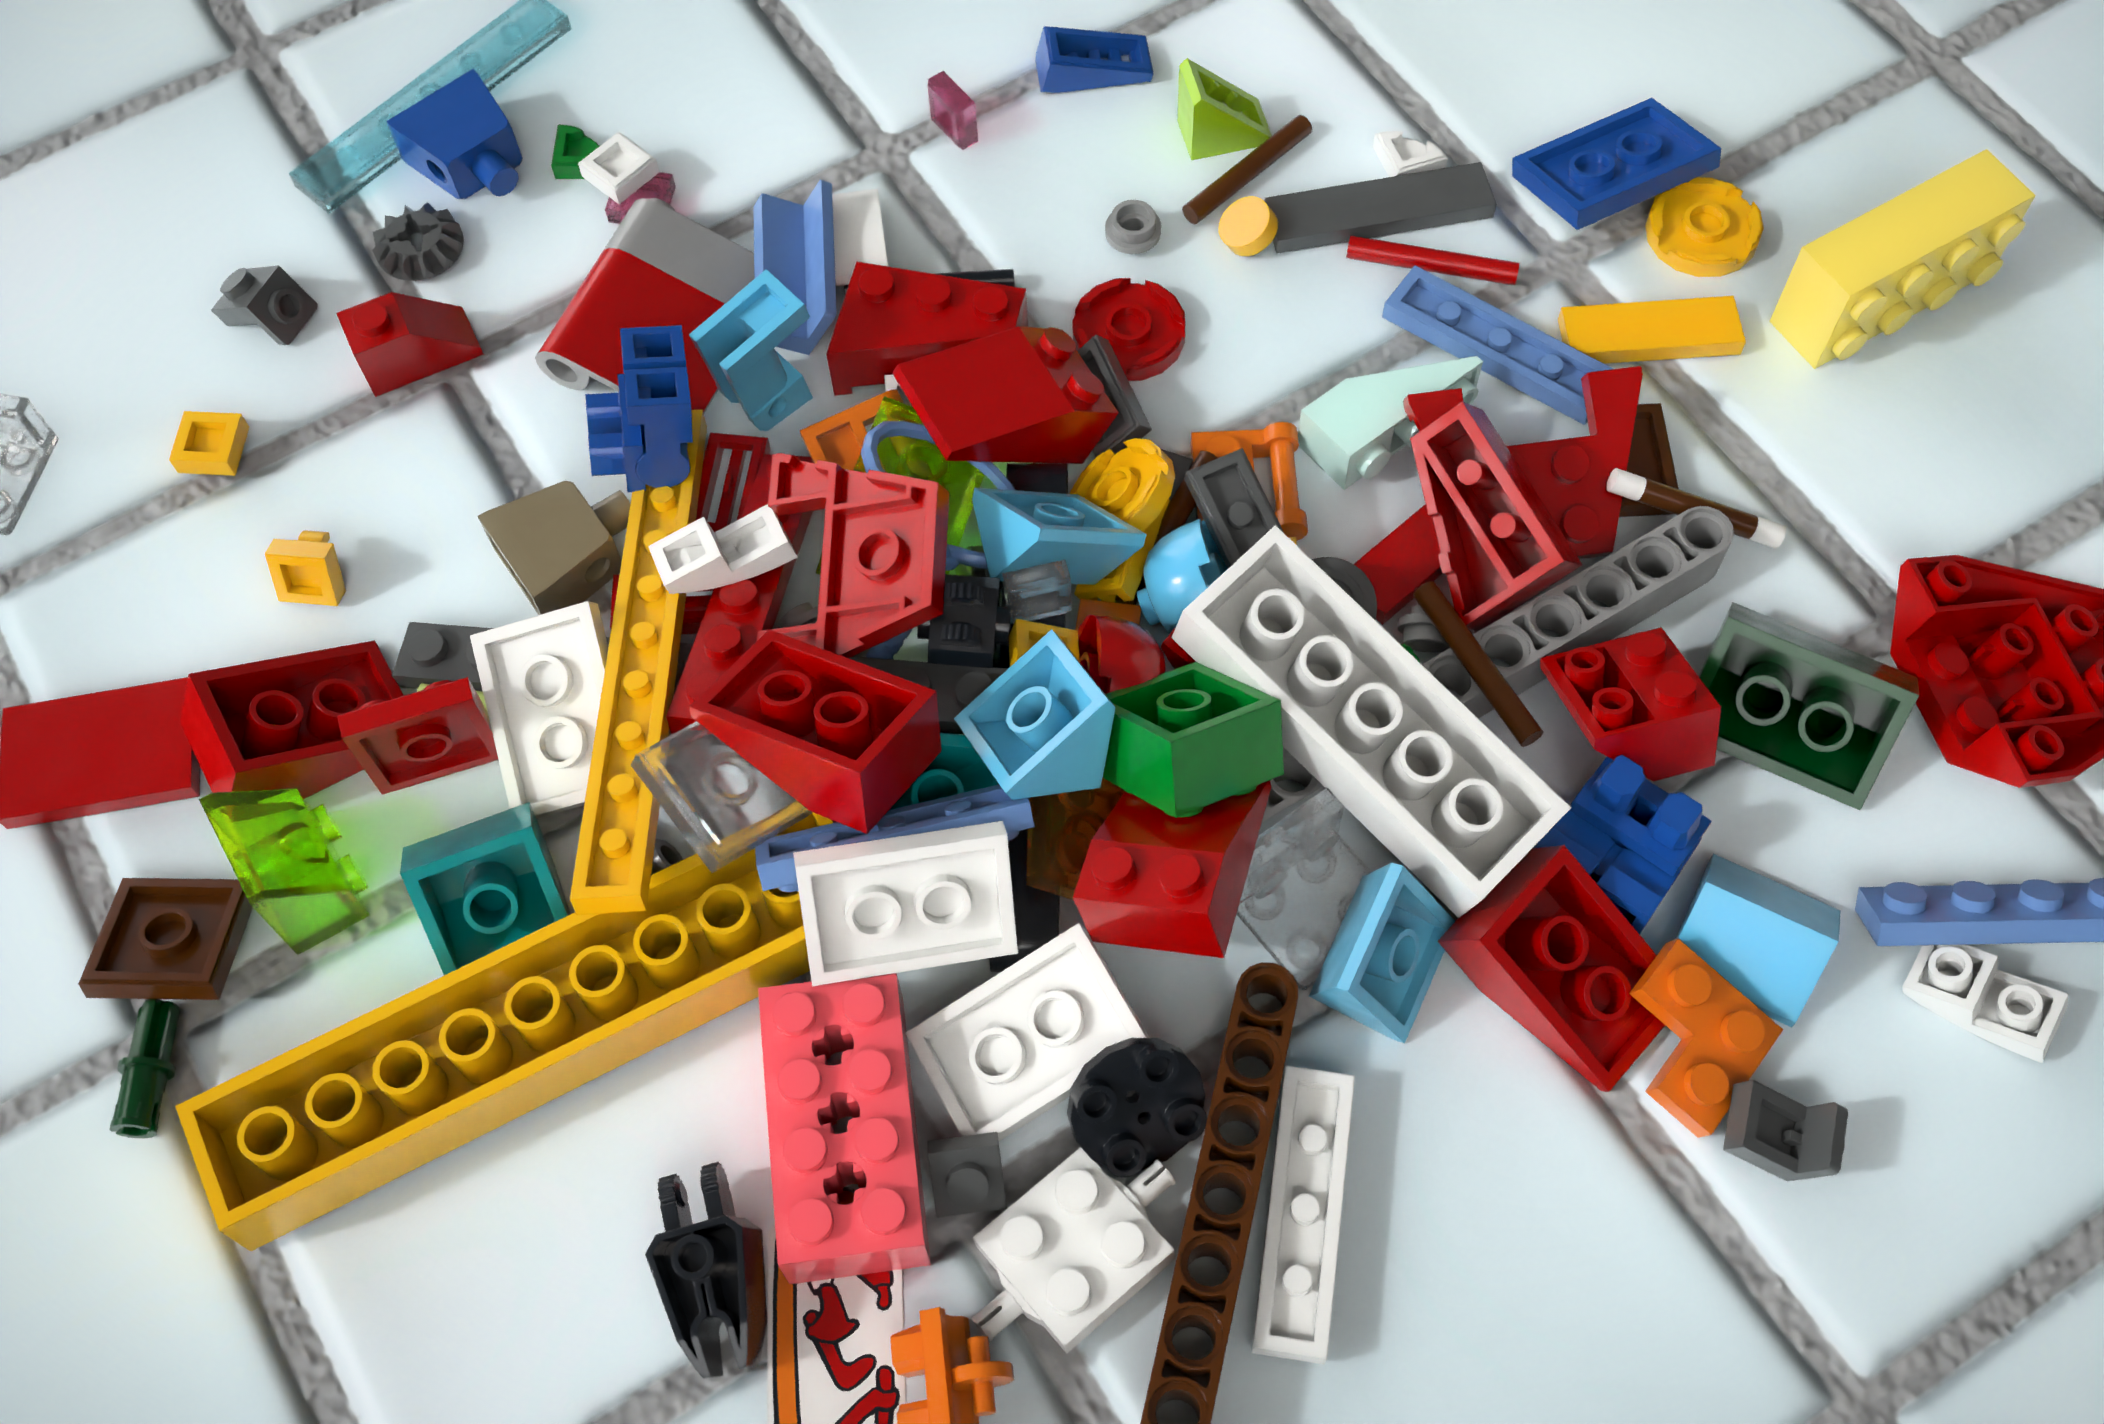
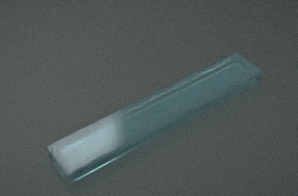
[288,0,572,214]

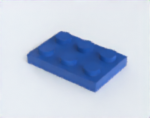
[1512,98,1721,230]

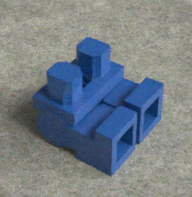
[585,325,693,493]
[1534,755,1712,934]

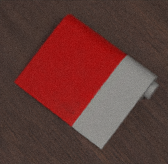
[535,198,754,414]

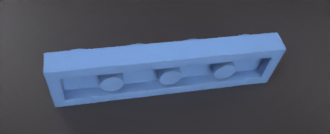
[1382,265,1613,425]
[755,784,1035,892]
[1855,878,2104,946]

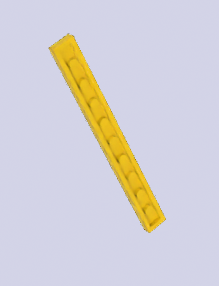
[570,409,707,915]

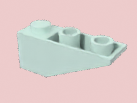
[1298,356,1483,490]

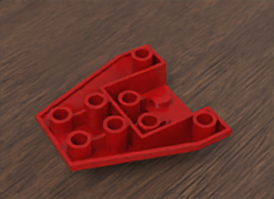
[1890,555,2104,788]

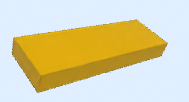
[1558,296,1746,364]

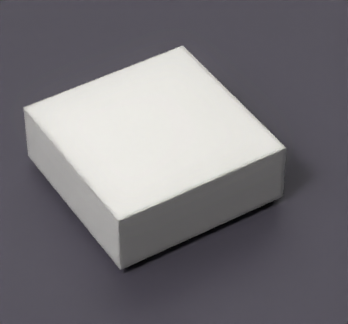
[578,131,660,204]

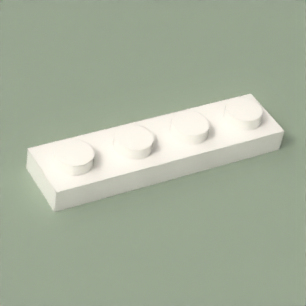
[1251,1065,1355,1364]

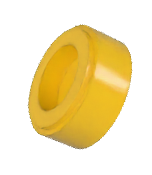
[1218,196,1278,256]

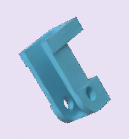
[689,269,813,431]

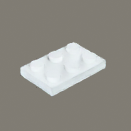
[470,601,608,818]
[793,821,1018,986]
[906,923,1149,1141]

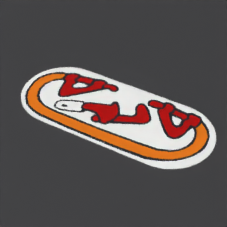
[767,1184,906,1424]

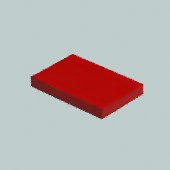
[0,677,200,829]

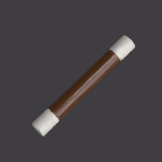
[1606,468,1786,548]

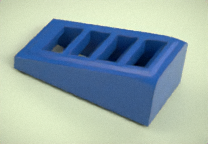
[1035,26,1154,93]

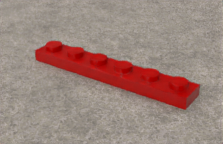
[666,454,813,737]

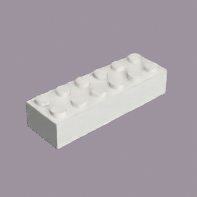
[1171,525,1571,918]

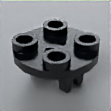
[1067,1038,1207,1177]

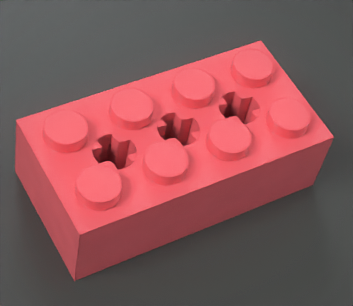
[758,973,931,1284]

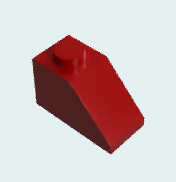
[336,292,484,397]

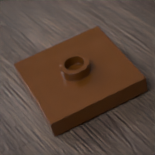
[78,878,258,1000]

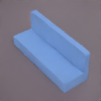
[753,180,837,355]

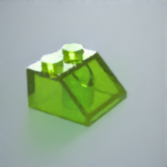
[199,788,370,955]

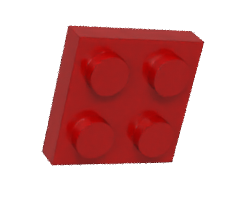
[337,677,499,795]

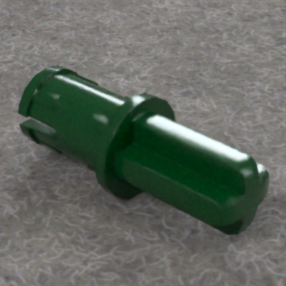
[109,999,180,1139]

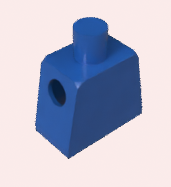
[386,69,523,199]

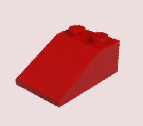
[892,326,1119,464]
[689,629,942,834]
[180,640,404,820]
[1073,780,1272,958]
[1437,845,1665,1092]

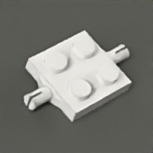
[971,1147,1176,1353]

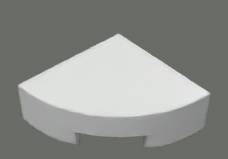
[1373,131,1448,177]

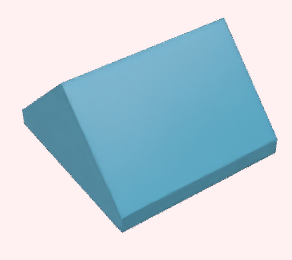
[972,488,1146,585]
[954,629,1116,800]
[1675,854,1841,1028]
[1309,863,1455,1043]

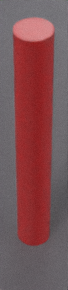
[1346,235,1520,285]

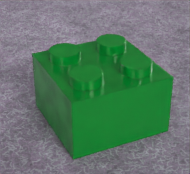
[1102,662,1284,818]

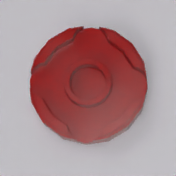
[1072,278,1185,381]

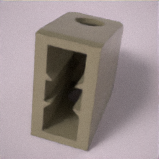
[477,481,631,615]

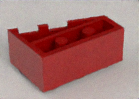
[826,261,1028,396]
[1410,401,1583,634]

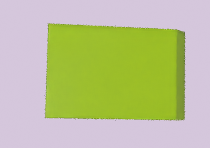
[1177,58,1272,161]

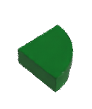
[551,125,599,179]

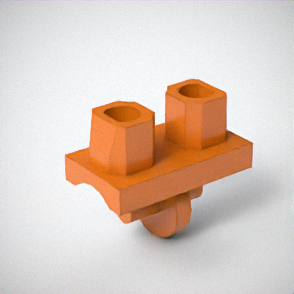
[890,1307,1014,1424]

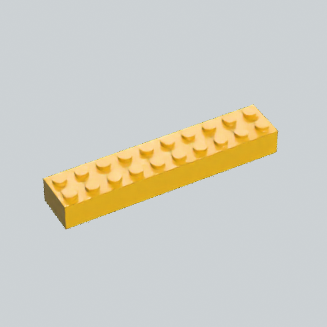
[175,803,833,1252]

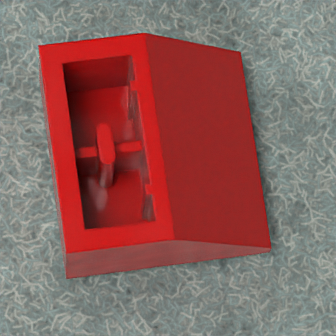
[1540,627,1721,782]

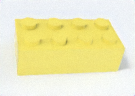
[1769,149,2036,369]

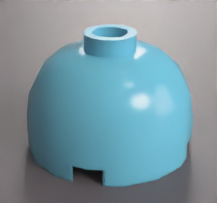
[1137,518,1227,634]

